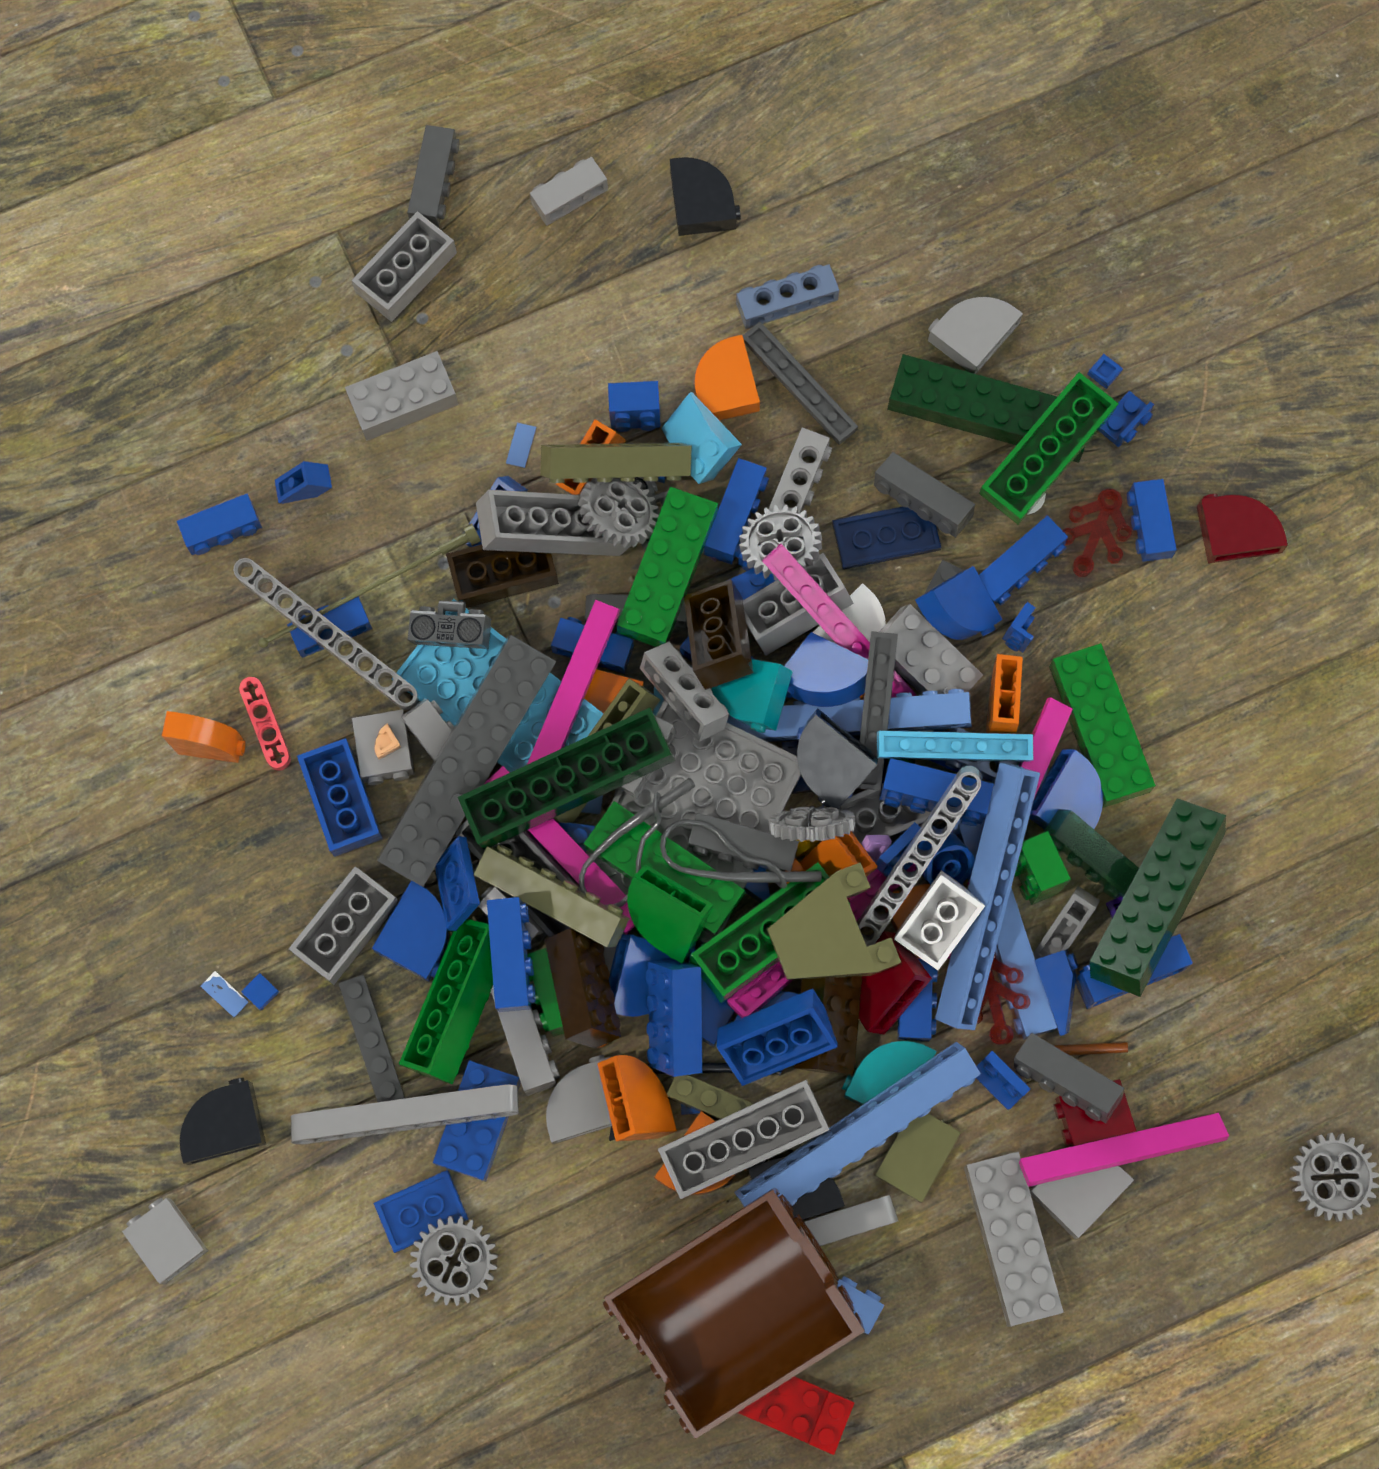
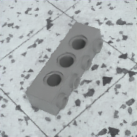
[769,428,832,531]
[640,642,729,741]

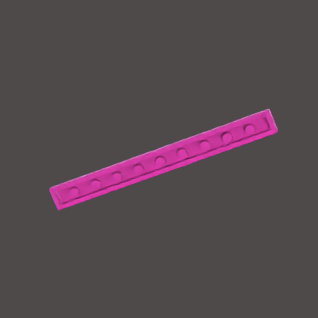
[727,864,917,1018]

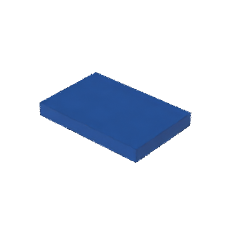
[435,836,480,931]
[374,1170,469,1253]

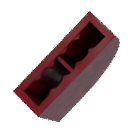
[1197,494,1288,564]
[859,931,932,1035]

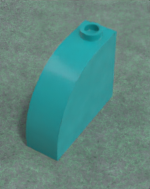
[712,659,793,733]
[842,1041,937,1106]

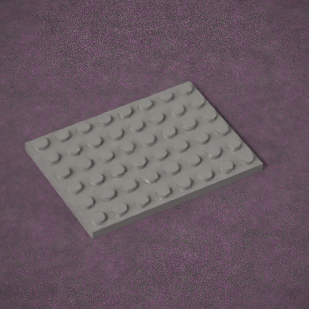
[586,700,801,944]

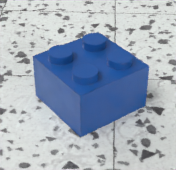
[608,381,660,432]

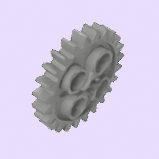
[578,477,659,548]
[739,504,822,580]
[769,806,855,842]
[1290,1133,1379,1222]
[410,1216,498,1306]

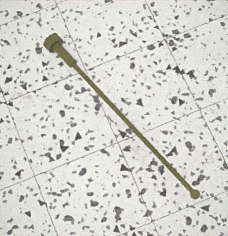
[258,523,481,648]

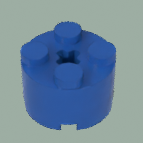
[915,833,975,885]

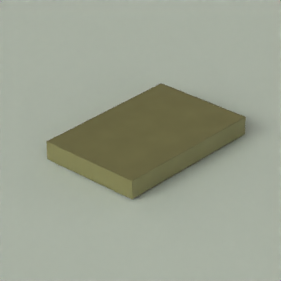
[875,1113,961,1203]

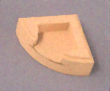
[374,723,401,760]

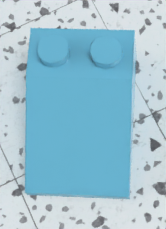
[661,392,742,484]

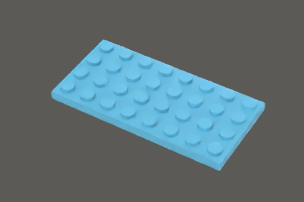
[392,599,604,772]

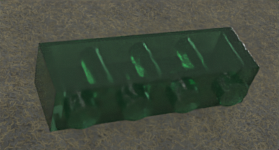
[1043,809,1139,898]

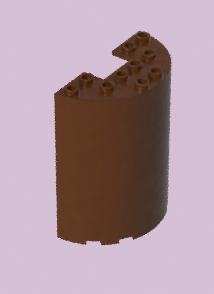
[603,1188,865,1439]

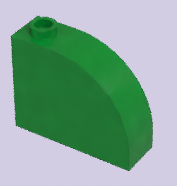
[627,864,714,963]

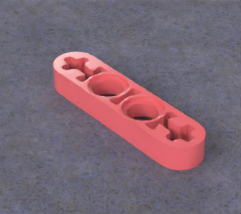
[239,677,291,771]

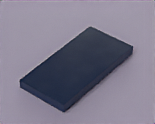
[832,506,941,570]

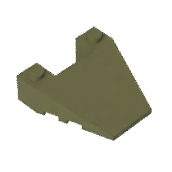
[767,862,901,980]

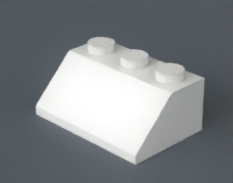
[894,870,985,970]

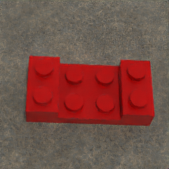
[737,1376,854,1455]

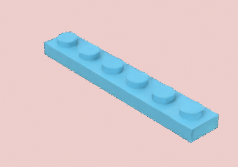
[877,731,1033,762]

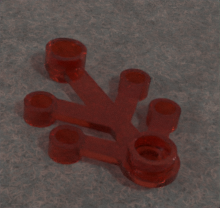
[1062,489,1132,577]
[977,953,1030,1045]

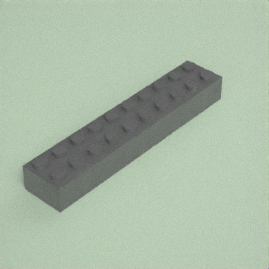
[377,635,556,887]

